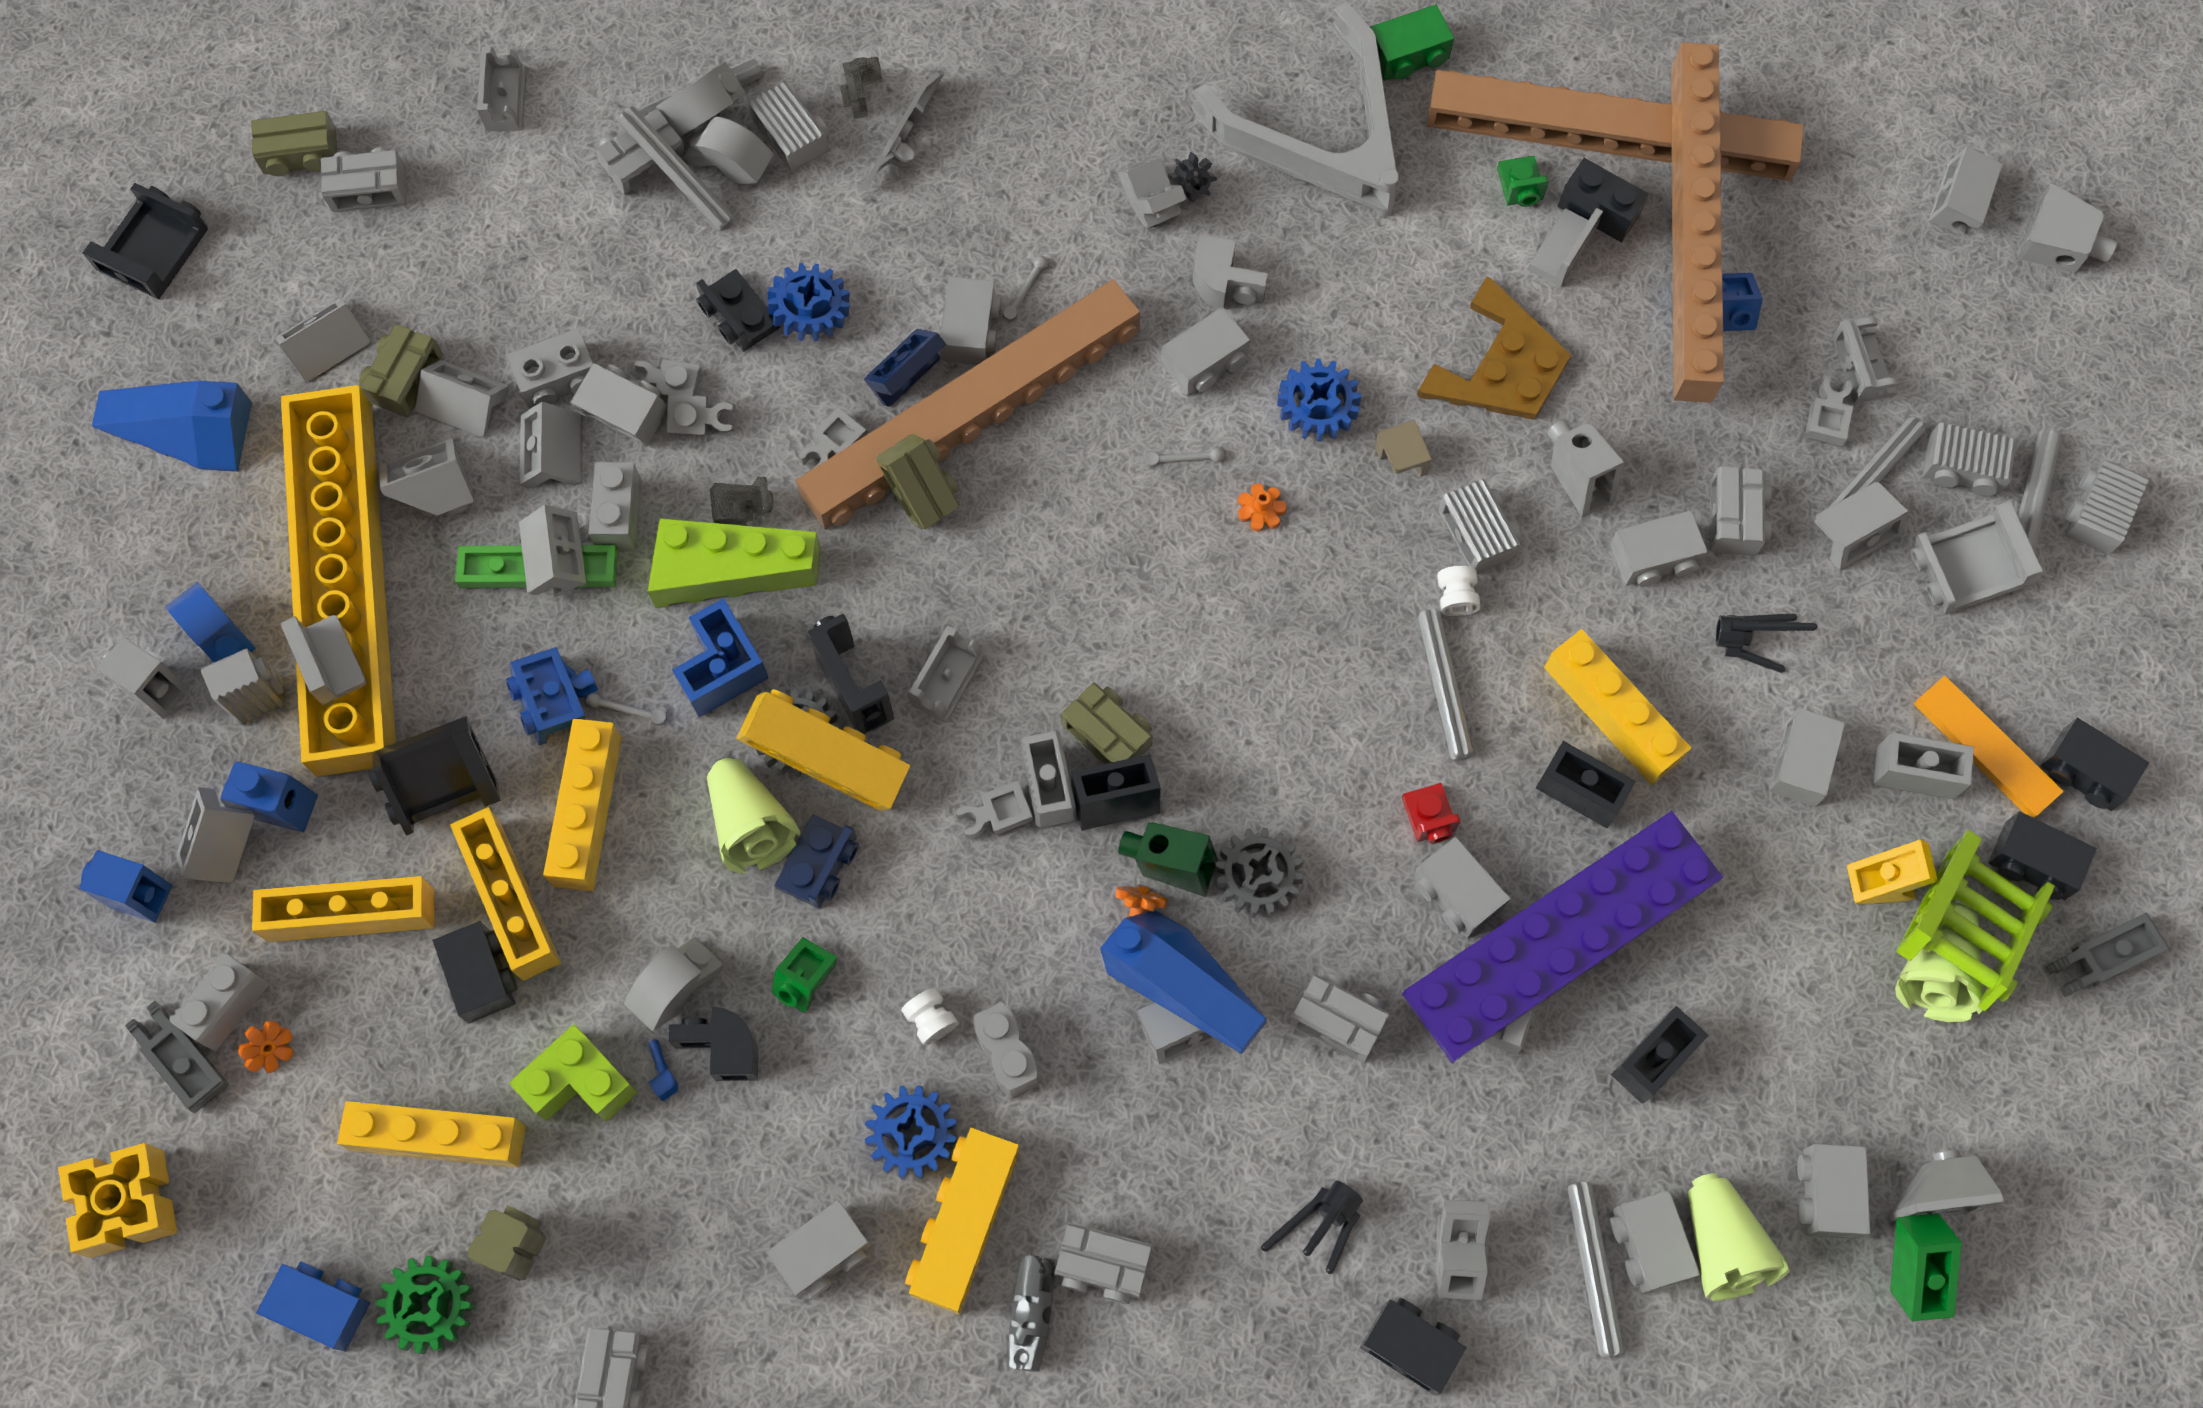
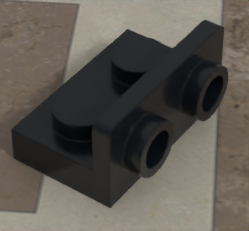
[696,269,780,352]

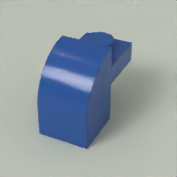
[165,581,256,662]

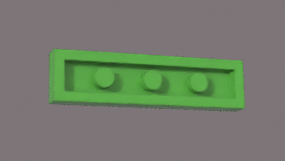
[455,545,618,588]

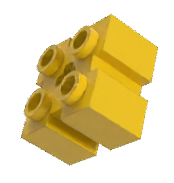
[58,1143,178,1258]

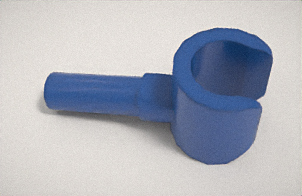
[562,660,598,698]
[648,1040,679,1101]

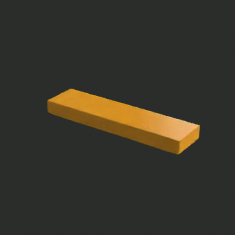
[1913,675,2064,818]

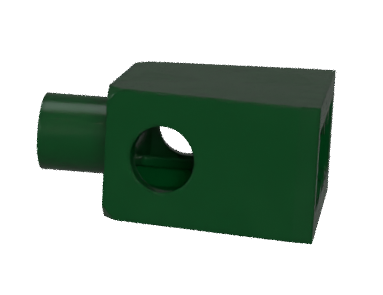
[1118,822,1218,897]

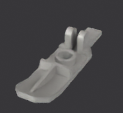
[862,70,945,190]

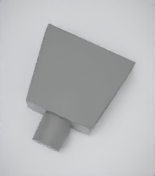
[2016,183,2117,272]
[1547,420,1624,517]

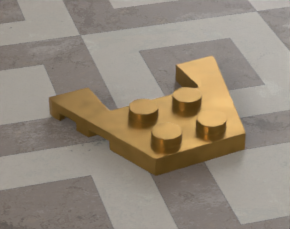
[1417,277,1571,420]

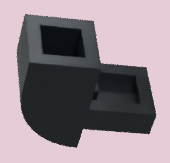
[669,1007,759,1081]

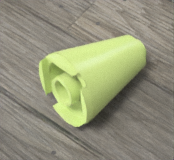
[707,758,801,873]
[1895,902,1984,1022]
[1687,1173,1790,1301]

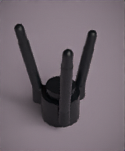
[1716,613,1818,673]
[1261,1180,1363,1274]

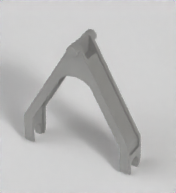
[1191,2,1399,217]

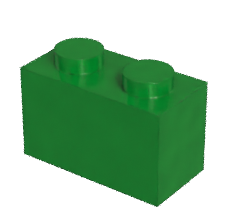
[1370,4,1454,81]
[1890,1213,1962,1322]

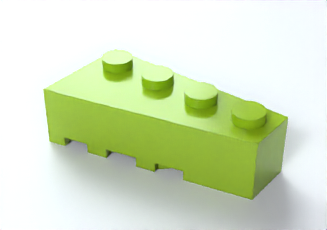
[648,518,821,608]

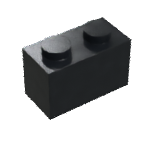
[1558,158,1649,243]
[2040,717,2150,811]
[1536,741,1636,828]
[1071,754,1161,831]
[1988,811,2097,900]
[433,921,518,1024]
[1610,1006,1709,1104]
[1360,1298,1467,1396]

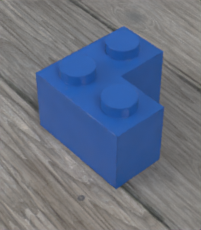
[672,598,769,718]

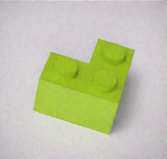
[509,1024,638,1122]

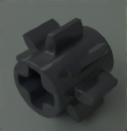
[1168,152,1217,202]

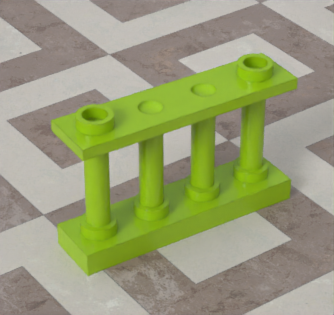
[1896,830,2055,1011]

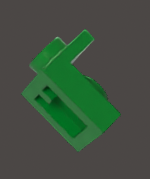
[1497,155,1549,207]
[771,937,837,1013]

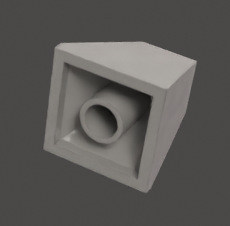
[379,437,474,516]
[1889,1150,2004,1222]

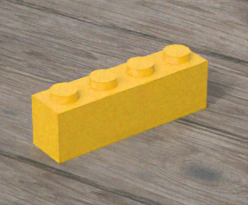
[1544,629,1692,786]
[736,690,911,811]
[543,719,622,891]
[450,807,561,981]
[252,876,435,942]
[337,1101,526,1168]
[905,1127,1020,1315]

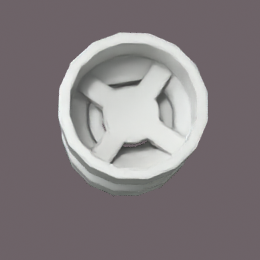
[1437,565,1481,616]
[901,987,959,1046]

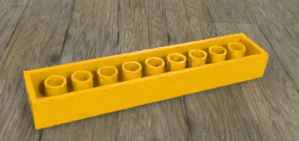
[281,385,396,777]

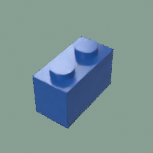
[78,850,173,923]
[256,1261,371,1352]

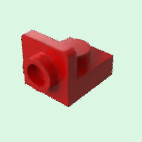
[1402,783,1461,844]

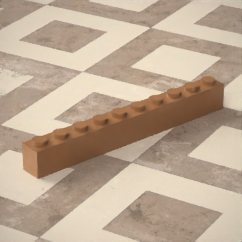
[1671,42,1724,403]
[1426,70,1804,181]
[795,279,1140,530]

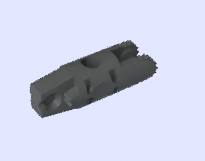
[1009,1254,1055,1372]

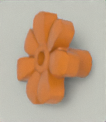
[1237,483,1286,532]
[1115,885,1168,917]
[238,1021,294,1073]

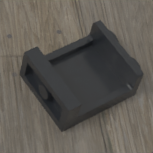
[82,183,208,300]
[808,614,894,734]
[368,716,501,836]

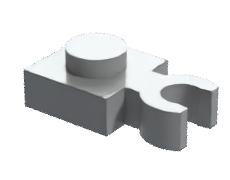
[630,359,702,401]
[1805,375,1853,446]
[667,394,736,435]
[799,407,867,468]
[956,781,1033,839]

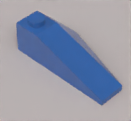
[92,381,252,472]
[1100,910,1267,1054]

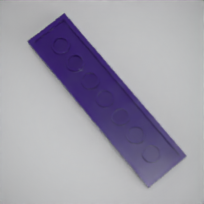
[1402,811,1723,1063]

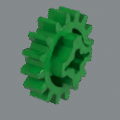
[375,1256,475,1354]

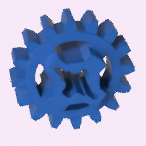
[768,263,850,341]
[1277,358,1362,442]
[865,1085,957,1180]

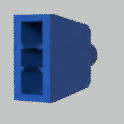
[221,762,318,833]

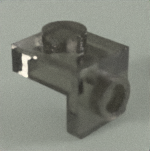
[840,57,883,119]
[710,476,774,527]

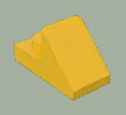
[1847,839,1938,905]

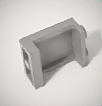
[1911,501,2043,615]

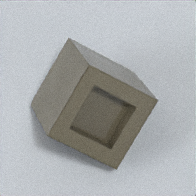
[1375,420,1432,477]

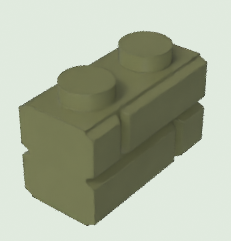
[251,111,337,176]
[359,324,443,418]
[875,434,960,530]
[1061,682,1153,764]
[467,1205,547,1281]

